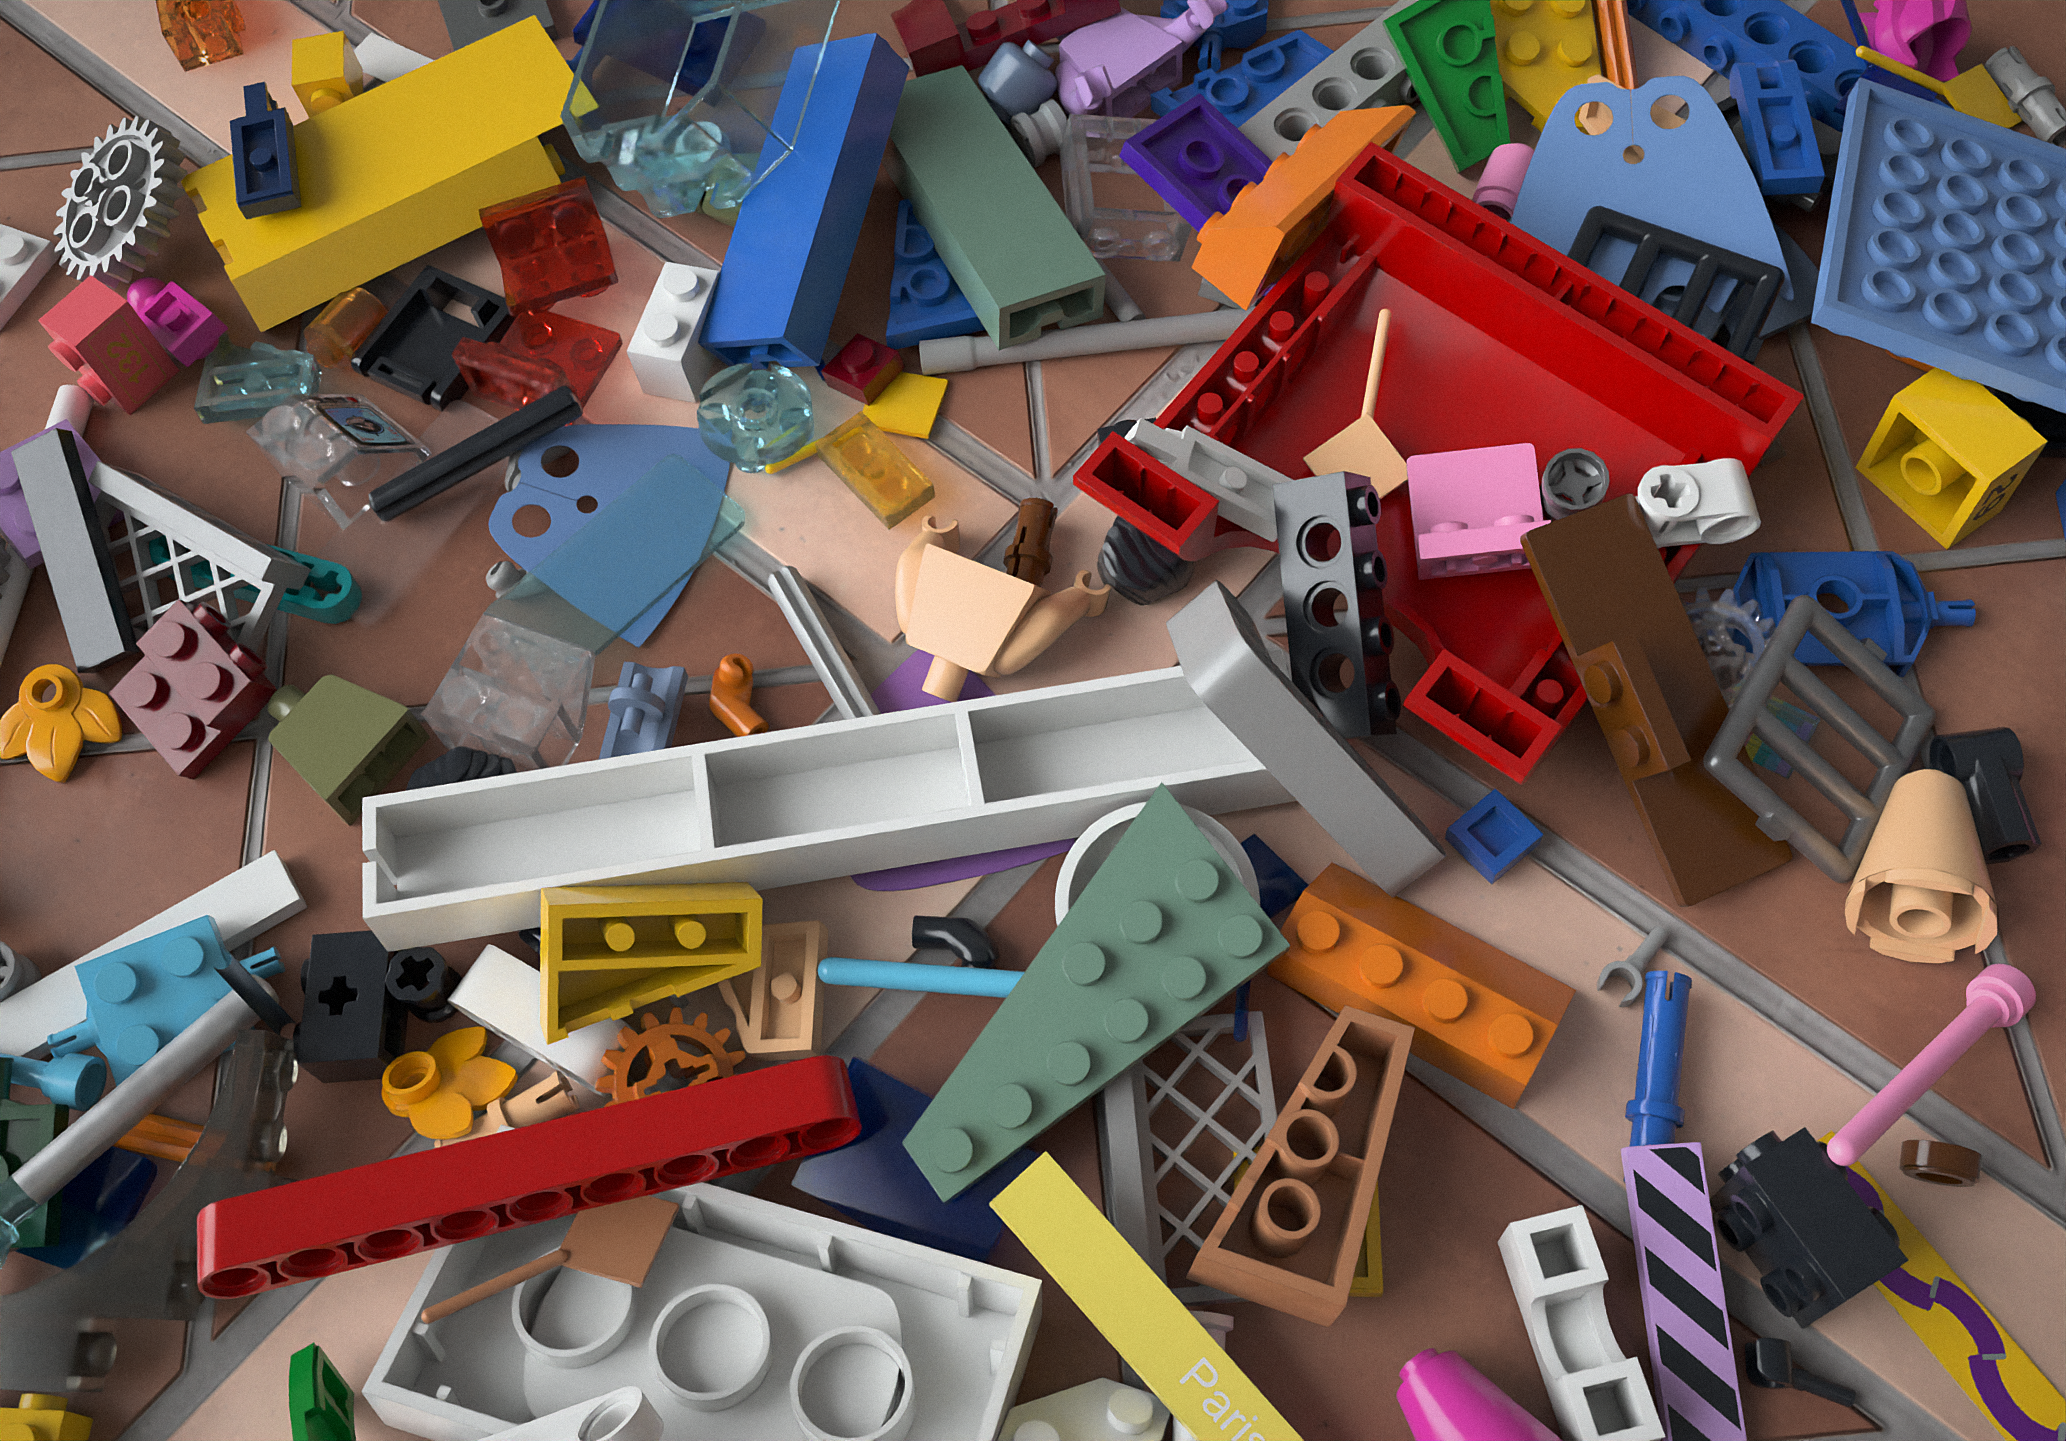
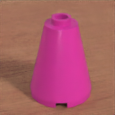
[1396,1348,1563,1441]

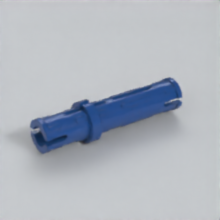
[1624,971,1692,1182]

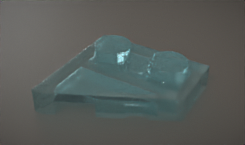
[194,334,322,424]

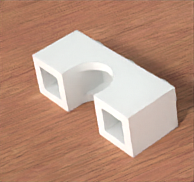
[1497,1205,1665,1441]

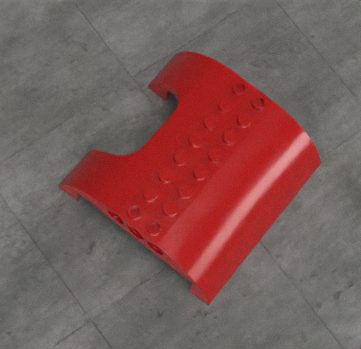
[1073,142,1805,785]

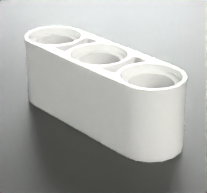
[447,944,640,1097]

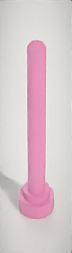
[1827,964,2036,1166]

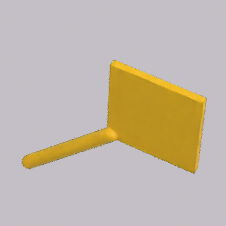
[1855,46,2023,129]
[765,372,949,474]

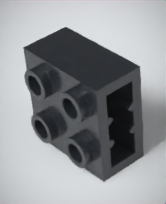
[1710,1127,1909,1329]

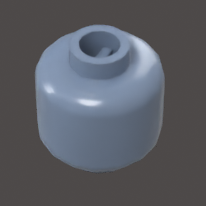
[978,40,1058,125]

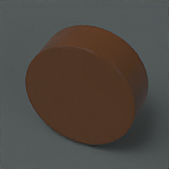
[1899,1140,1982,1187]

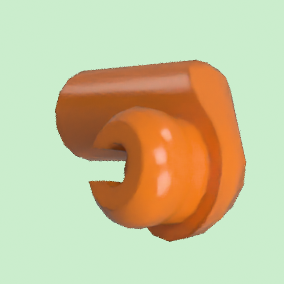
[709,653,769,737]

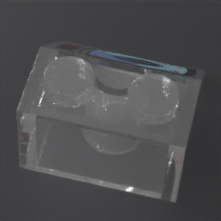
[246,394,432,530]

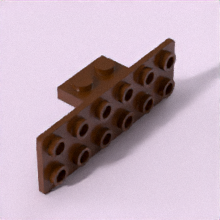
[1520,494,1793,907]

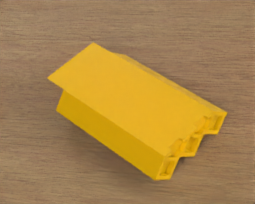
[180,15,596,332]

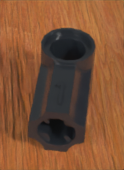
[1929,727,2042,865]

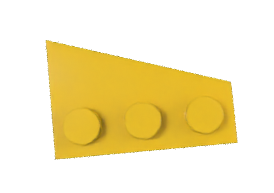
[540,882,763,1045]

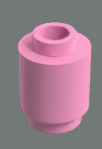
[1473,143,1534,220]

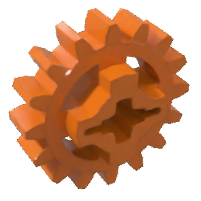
[595,1007,746,1108]

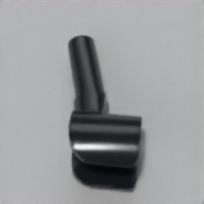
[1745,1338,1856,1408]

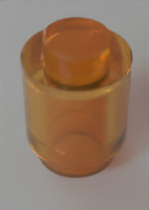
[304,287,387,370]

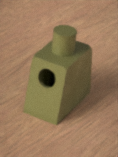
[268,674,430,826]

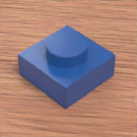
[1444,788,1544,885]

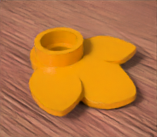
[0,664,122,783]
[381,1026,518,1140]

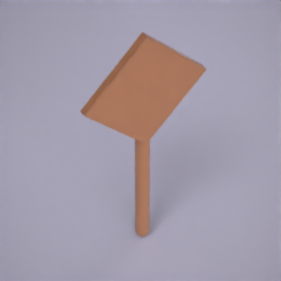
[421,1196,680,1324]

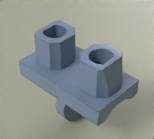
[598,661,688,760]

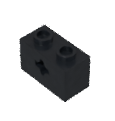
[292,930,409,1083]

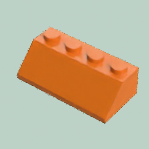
[1191,105,1417,311]
[1267,862,1576,1110]

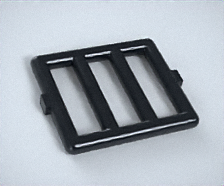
[1567,206,1785,365]

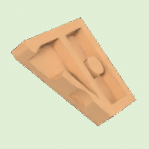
[717,920,829,1062]

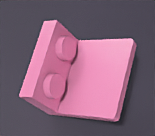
[1406,443,1551,580]

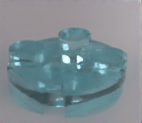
[697,363,815,473]

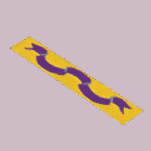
[1816,1130,2066,1441]

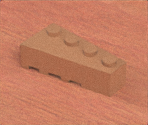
[1185,1005,1415,1328]

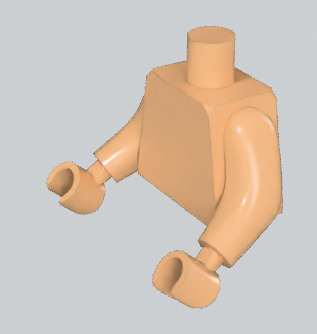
[895,515,1112,702]

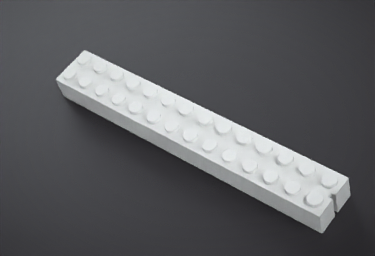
[362,649,1297,952]

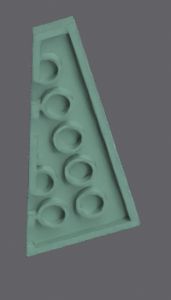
[902,782,1290,1205]

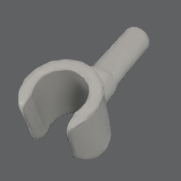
[1597,926,1669,1007]

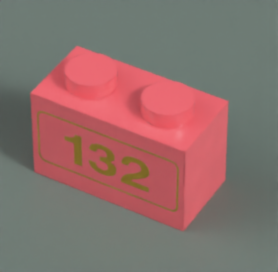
[38,275,179,415]

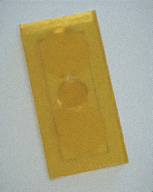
[815,411,936,530]

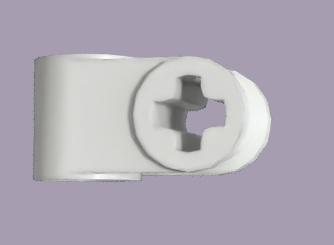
[1635,458,1761,548]

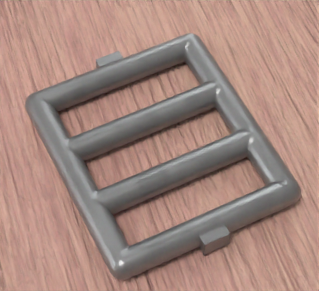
[1703,595,1936,883]

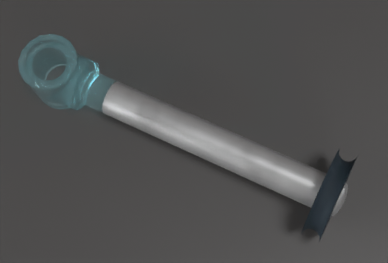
[0,952,297,1269]

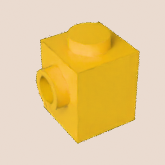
[291,31,363,118]

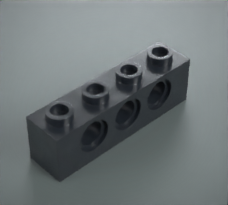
[1272,471,1401,740]

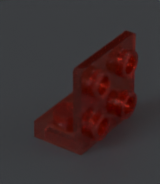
[479,176,619,316]
[451,305,623,426]

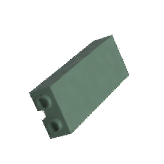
[881,65,1106,350]

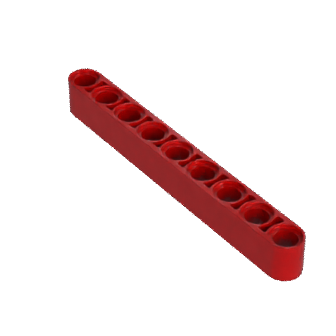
[197,1055,862,1299]

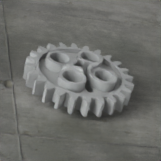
[54,116,187,290]

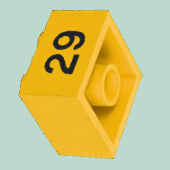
[1855,367,2048,550]

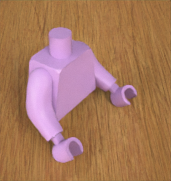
[1055,0,1229,135]

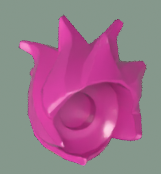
[1851,0,1973,86]

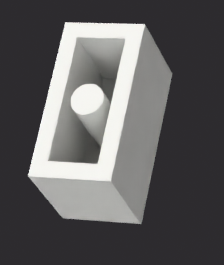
[626,262,720,403]

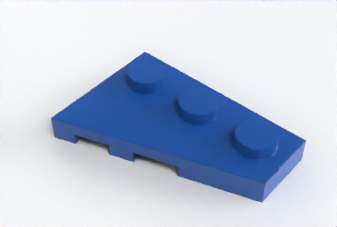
[1151,29,1334,128]
[886,199,986,350]

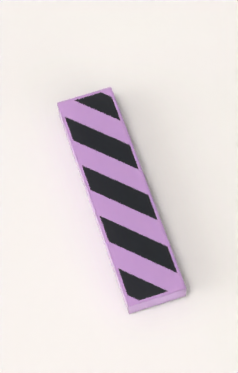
[1621,1142,1747,1441]

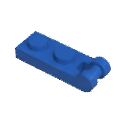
[1729,60,1825,196]

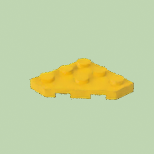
[1490,0,1601,135]

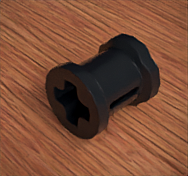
[385,947,463,1023]

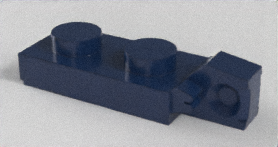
[230,81,301,220]

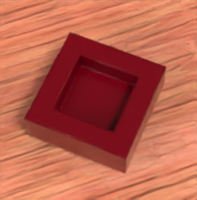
[821,333,905,406]

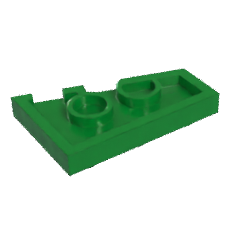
[1382,0,1511,174]

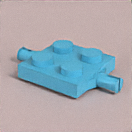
[47,915,285,1086]

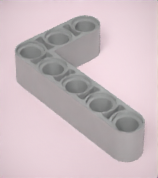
[1166,580,1447,898]

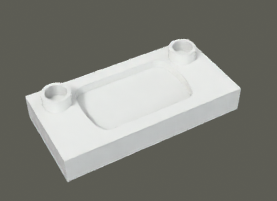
[361,1124,1042,1441]

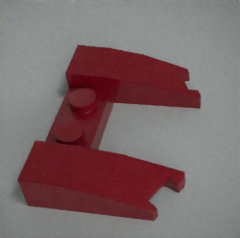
[891,0,1121,78]

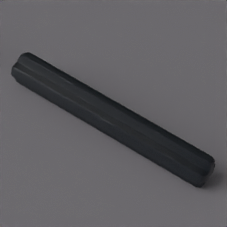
[368,386,583,522]

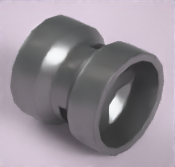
[1539,448,1609,522]

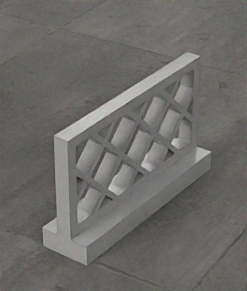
[52,461,311,653]
[1102,1011,1277,1307]

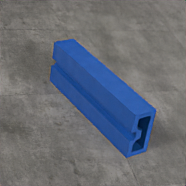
[698,33,910,371]

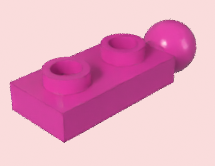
[127,277,228,367]

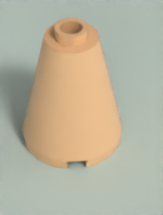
[1845,769,1999,963]

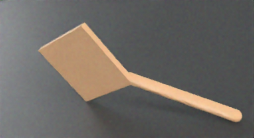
[1303,309,1408,499]

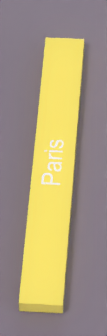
[989,1151,1304,1441]

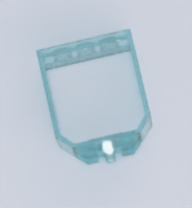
[560,0,840,219]

